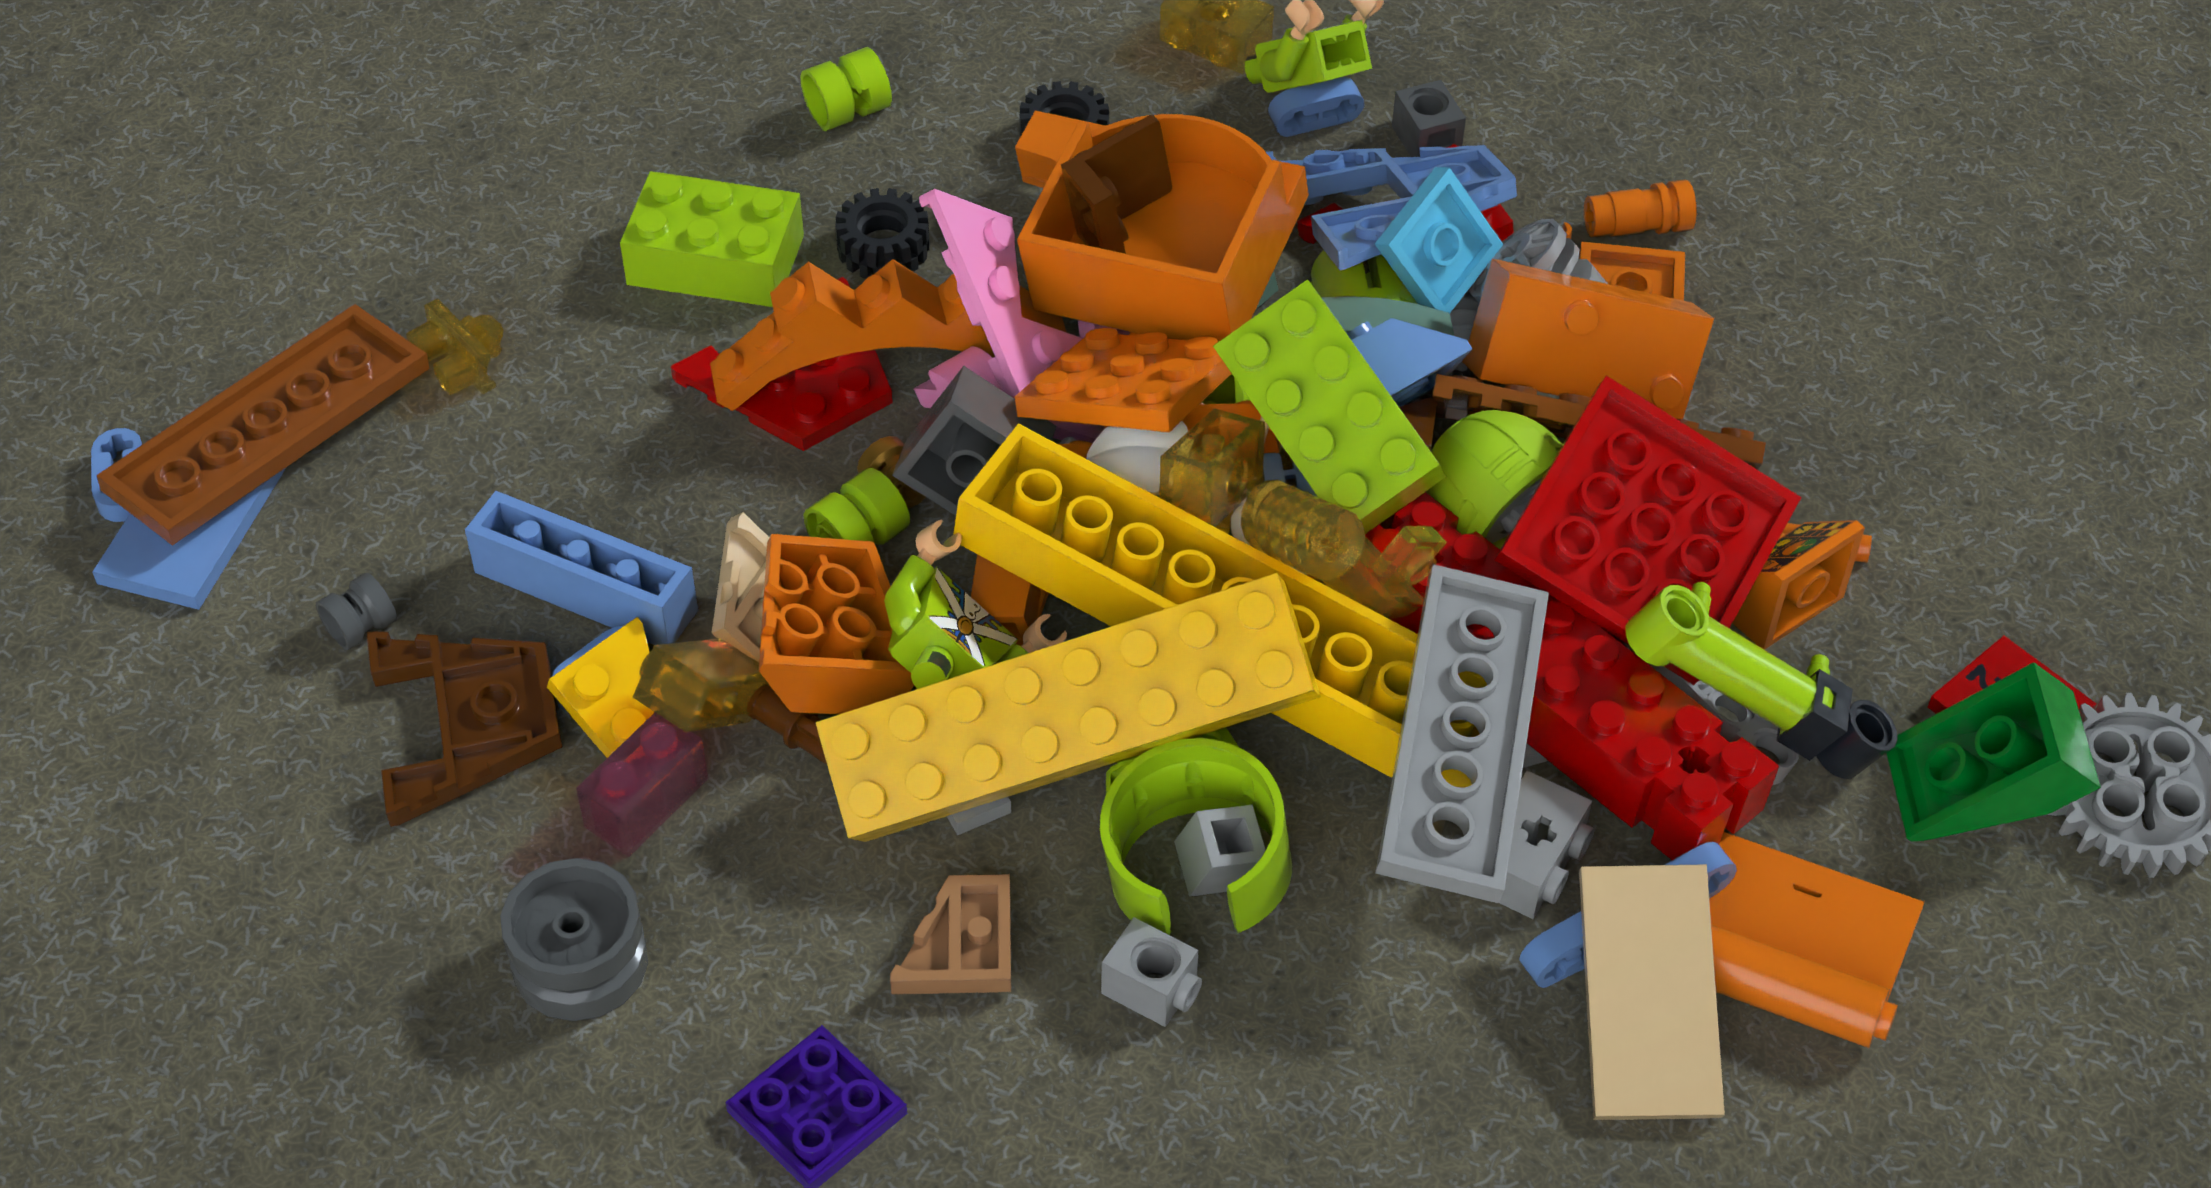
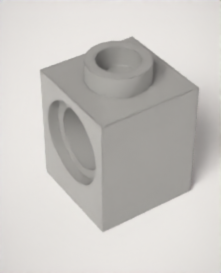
[1101,917,1202,1027]

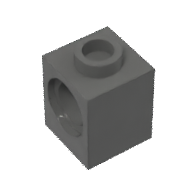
[1392,80,1466,157]

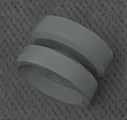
[500,858,648,1021]

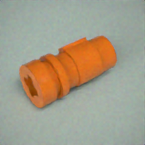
[1584,179,1697,237]

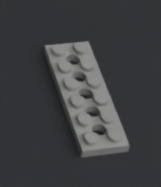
[1375,564,1549,903]

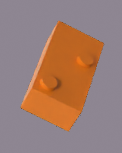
[1462,258,1714,419]

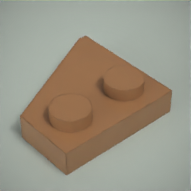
[890,874,1011,994]

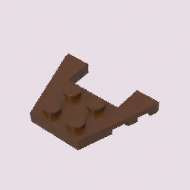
[367,631,563,827]

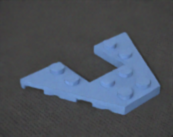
[1266,145,1517,271]

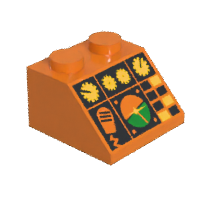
[1733,520,1865,650]

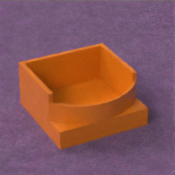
[1017,114,1309,342]

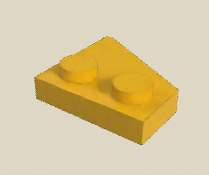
[547,617,670,774]

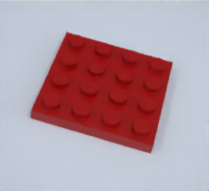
[1494,375,1802,685]

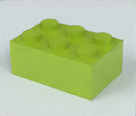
[620,171,804,307]

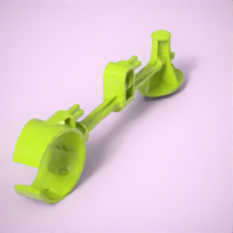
[1100,374,1292,935]

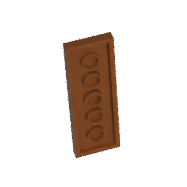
[96,304,429,546]

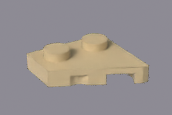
[712,512,769,671]

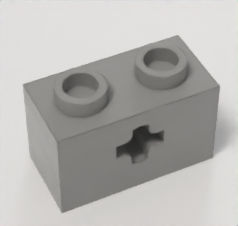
[1499,771,1595,919]

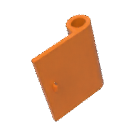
[1709,832,1924,1048]

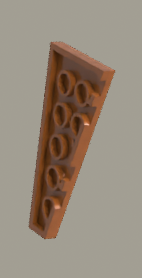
[1433,374,1766,470]

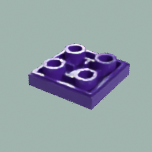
[725,1025,907,1188]

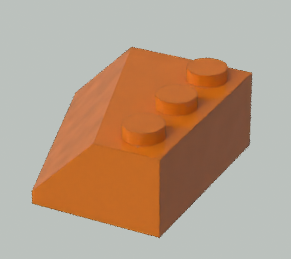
[759,534,914,714]

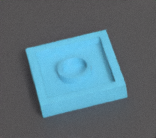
[1375,167,1504,314]

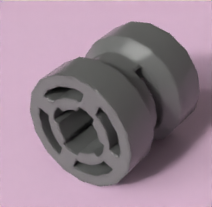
[316,572,397,650]

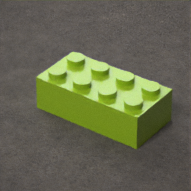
[1213,279,1446,543]

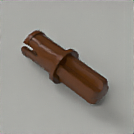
[746,684,827,765]

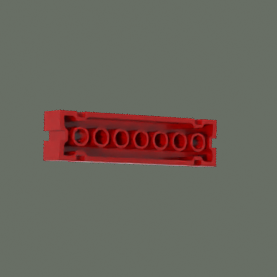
[1339,492,1779,860]

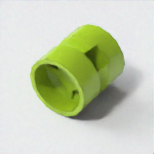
[800,47,892,131]
[803,468,910,545]

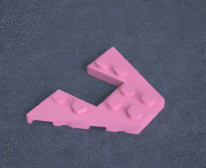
[919,189,1130,443]

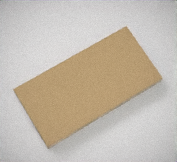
[1579,864,1725,1120]

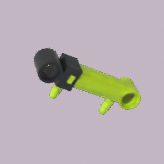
[1625,582,1898,779]

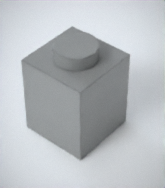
[1174,805,1266,897]

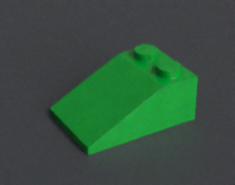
[1886,662,2101,841]

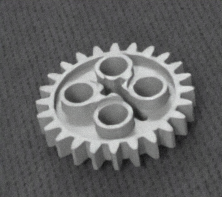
[2048,692,2211,878]

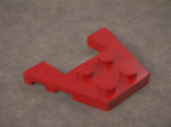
[671,277,893,451]

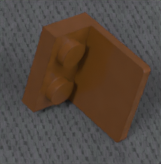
[1061,115,1172,254]

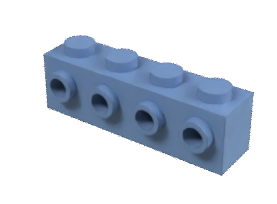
[465,491,698,650]

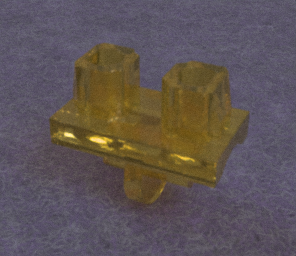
[406,298,503,396]

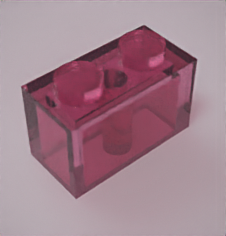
[576,710,708,857]

